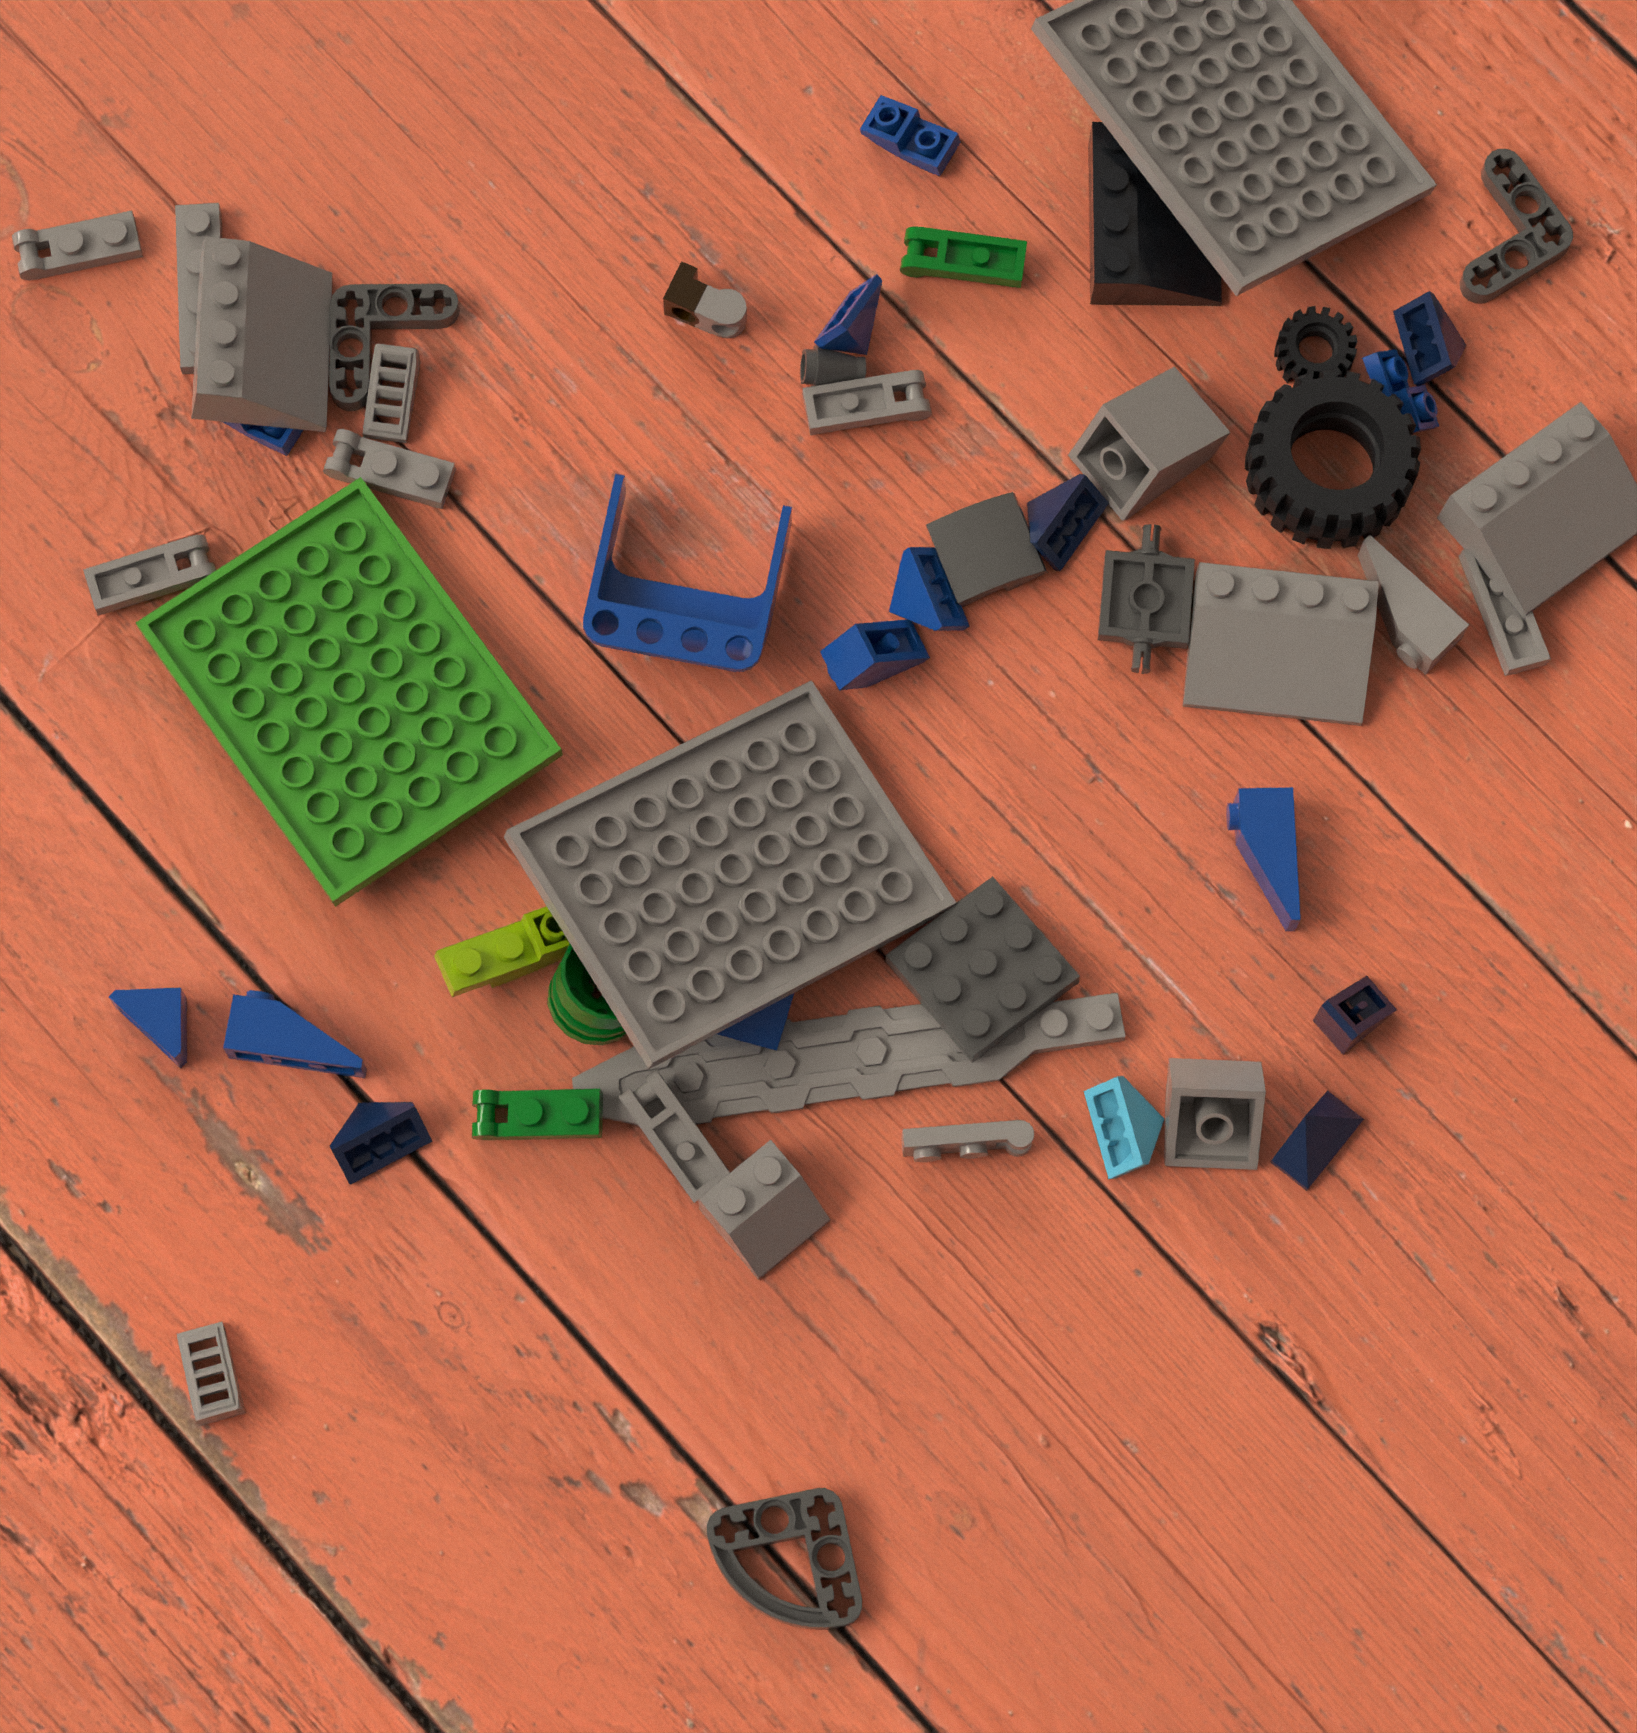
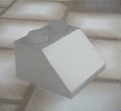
[1164,1058,1266,1170]
[698,1140,830,1280]

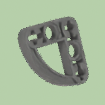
[707,1488,862,1630]

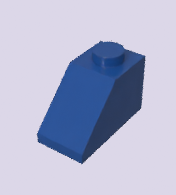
[820,619,930,690]

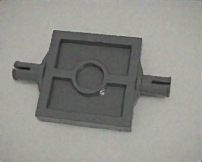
[1097,524,1195,674]

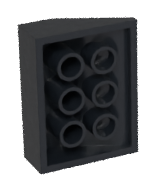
[1088,122,1222,306]

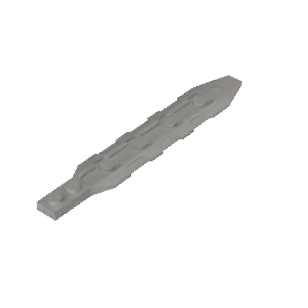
[572,993,1125,1125]

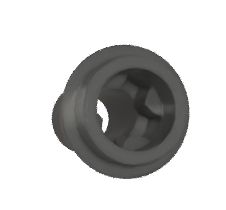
[800,345,866,387]

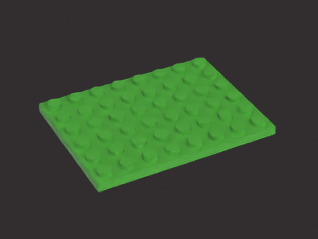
[136,477,563,907]

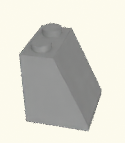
[1068,367,1230,521]

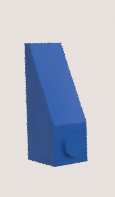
[1226,787,1301,931]
[223,990,367,1078]

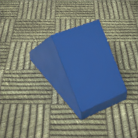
[109,988,187,1068]

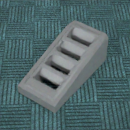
[362,344,421,443]
[176,1322,246,1426]

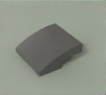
[926,492,1048,607]

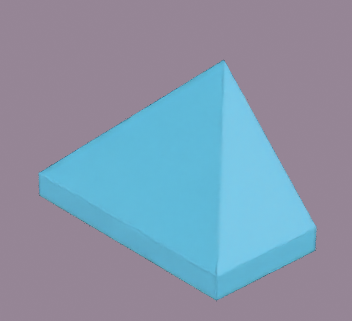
[1083,1076,1164,1179]

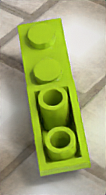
[434,906,570,997]

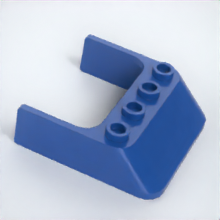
[583,474,792,672]

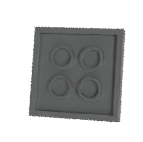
[886,876,1080,1063]

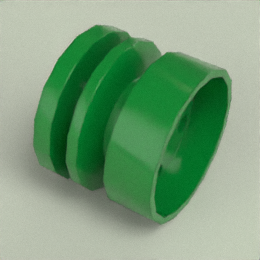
[547,944,626,1046]

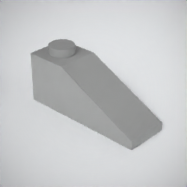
[1358,535,1469,675]

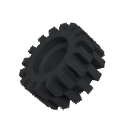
[1274,306,1358,383]

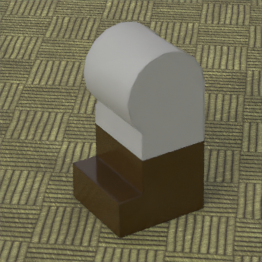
[663,261,747,338]

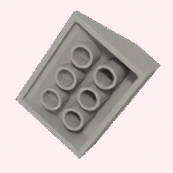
[191,236,332,432]
[1437,402,1637,618]
[1183,562,1379,726]

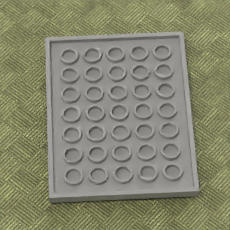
[1031,0,1437,296]
[504,680,956,1069]

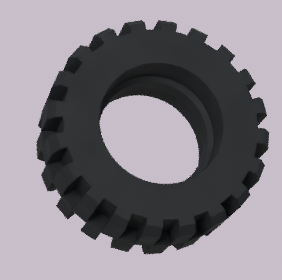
[1245,370,1421,549]

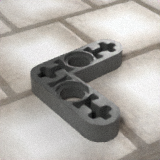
[1460,149,1573,304]
[329,284,460,411]

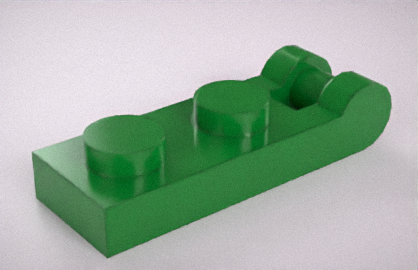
[900,226,1027,288]
[472,1089,603,1140]

